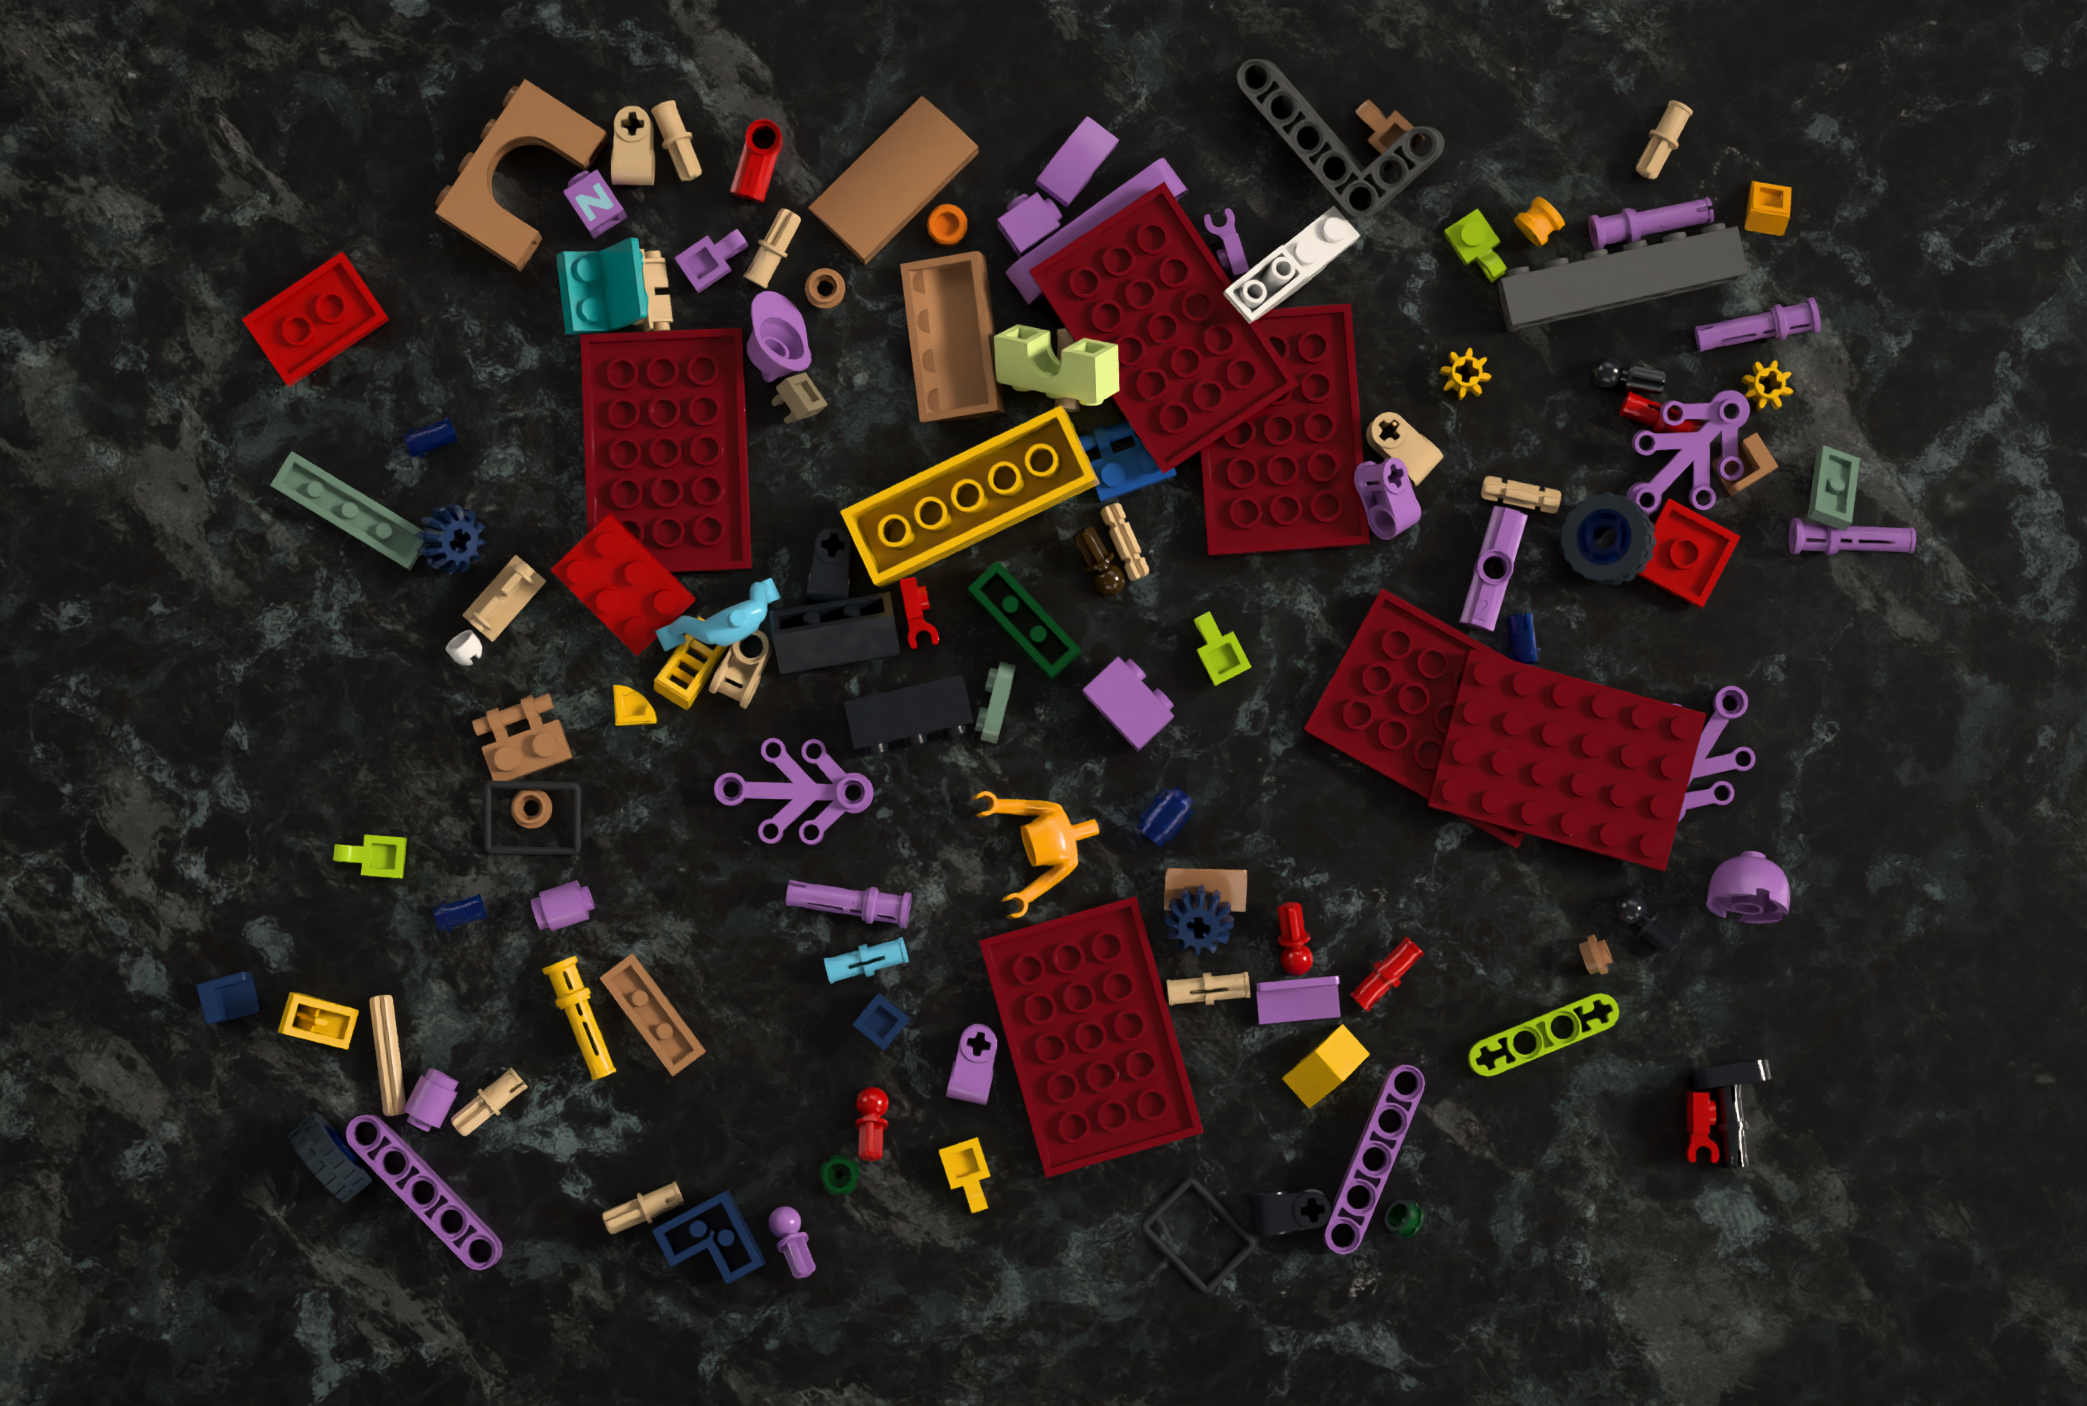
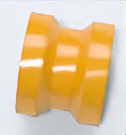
[1514,196,1565,247]

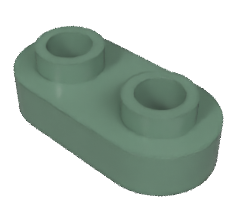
[975,661,1016,744]

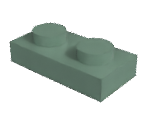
[1808,445,1860,531]

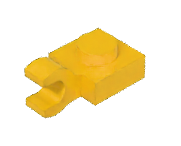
[939,1137,991,1213]

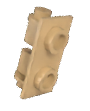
[632,249,673,332]
[462,555,546,642]

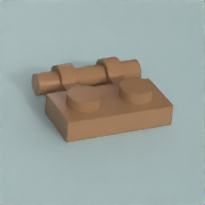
[472,693,573,781]

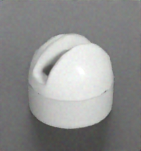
[446,630,482,666]

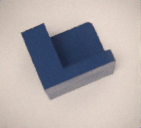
[196,972,261,1025]
[853,993,911,1051]

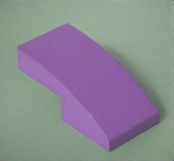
[1035,116,1119,207]

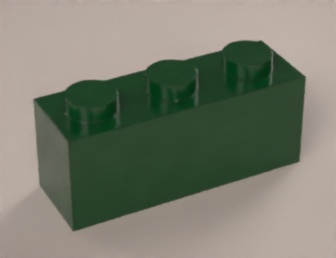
[967,561,1081,681]

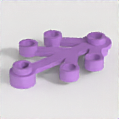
[1626,390,1750,515]
[1673,686,1756,822]
[714,738,874,845]

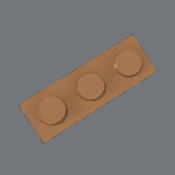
[600,953,707,1076]

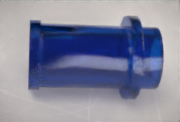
[403,417,458,458]
[1507,613,1542,665]
[433,893,488,933]

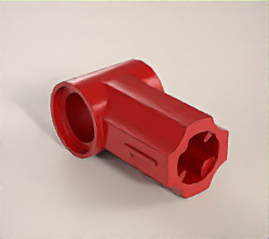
[730,119,783,203]

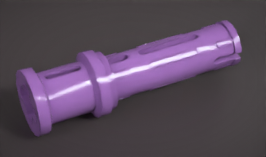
[1588,197,1714,250]
[1694,297,1821,352]
[1789,518,1916,556]
[786,880,912,929]

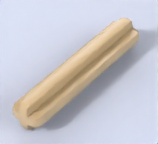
[369,995,406,1116]

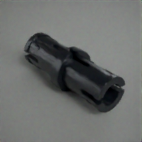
[1715,1084,1750,1168]

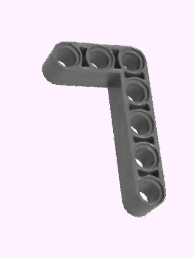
[1237,59,1444,217]

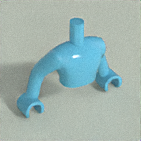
[655,578,781,652]

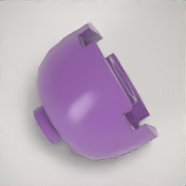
[1706,851,1790,924]

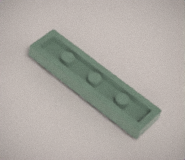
[270,451,424,570]

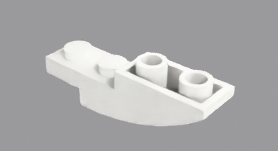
[1223,206,1360,324]

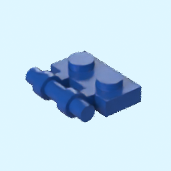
[1078,420,1177,503]

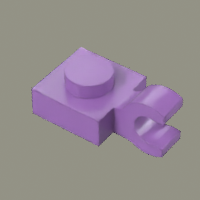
[1204,208,1249,283]
[675,229,749,293]

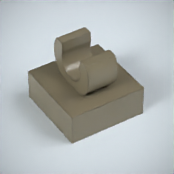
[772,372,828,424]

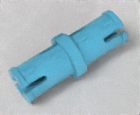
[824,937,909,984]

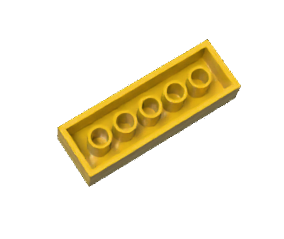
[840,405,1100,588]

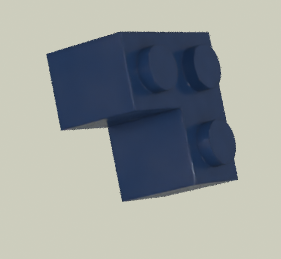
[652,1190,766,1284]

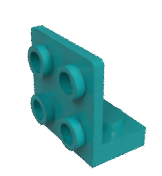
[556,238,649,334]

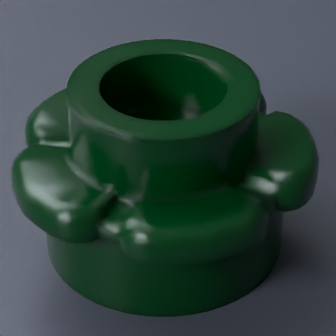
[819,1154,860,1195]
[1385,1200,1423,1239]

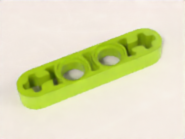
[1467,993,1619,1077]

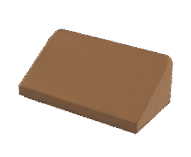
[1164,868,1247,912]

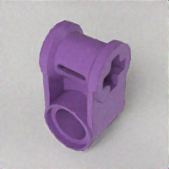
[1354,458,1421,540]
[946,1024,997,1105]

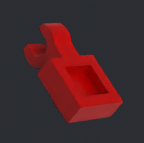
[900,577,939,650]
[1686,1092,1719,1163]

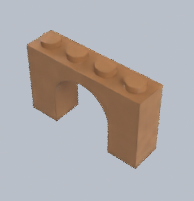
[435,79,609,272]

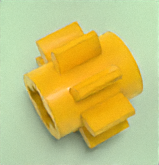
[1439,348,1491,400]
[1741,360,1793,411]

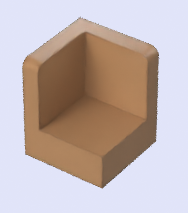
[1711,432,1779,497]

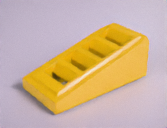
[654,617,729,710]

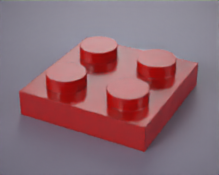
[1637,499,1741,609]

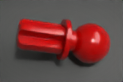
[1277,902,1313,976]
[855,1087,889,1162]

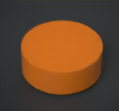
[927,204,968,247]

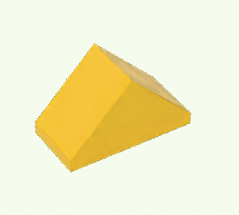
[278,992,359,1050]
[1282,1024,1370,1109]

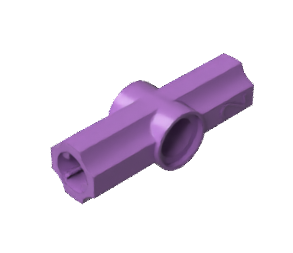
[1459,506,1528,633]

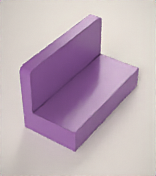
[1255,976,1341,1024]

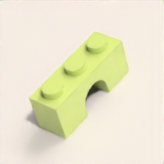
[994,324,1119,406]

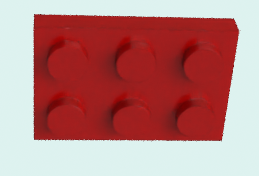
[242,251,390,388]
[551,512,696,656]

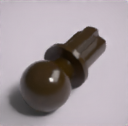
[1073,526,1125,596]

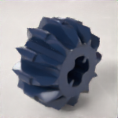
[414,504,487,574]
[1164,884,1234,956]

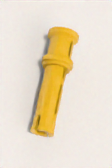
[542,955,616,1081]

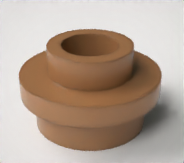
[805,268,845,309]
[511,789,552,829]
[1579,935,1613,975]

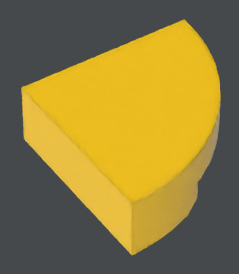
[613,685,657,726]

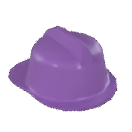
[747,291,811,382]

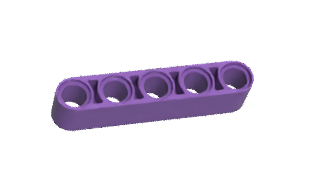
[1005,158,1188,305]
[1322,1064,1425,1254]
[346,1114,503,1270]

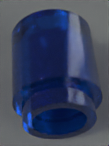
[1136,786,1195,847]

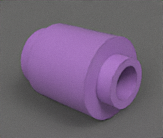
[531,880,595,931]
[403,1067,458,1132]

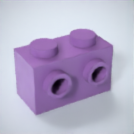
[1082,656,1174,752]

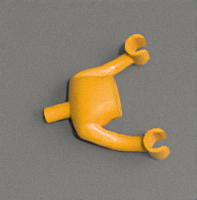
[971,791,1099,919]

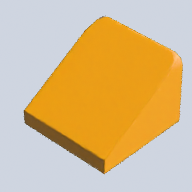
[1744,181,1791,236]

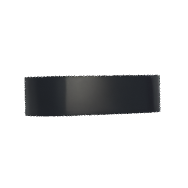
[1692,1059,1771,1089]

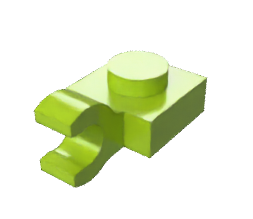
[1443,208,1507,283]
[1194,611,1251,686]
[333,835,407,879]

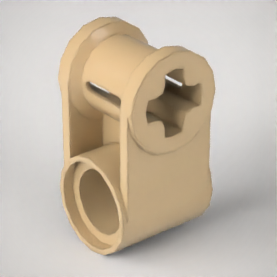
[611,106,655,185]
[1366,412,1443,487]
[709,629,772,709]

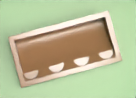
[808,96,979,265]
[900,251,1006,423]

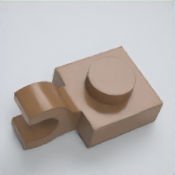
[1355,99,1425,168]

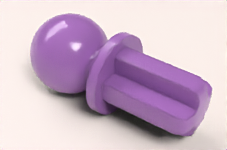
[768,1206,816,1279]

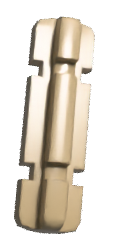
[1481,476,1561,514]
[1101,503,1149,581]

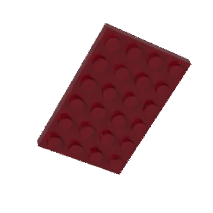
[1028,182,1299,475]
[1200,303,1370,557]
[580,328,752,573]
[1303,588,1525,849]
[1427,649,1706,872]
[979,896,1204,1178]

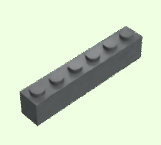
[1497,223,1749,332]

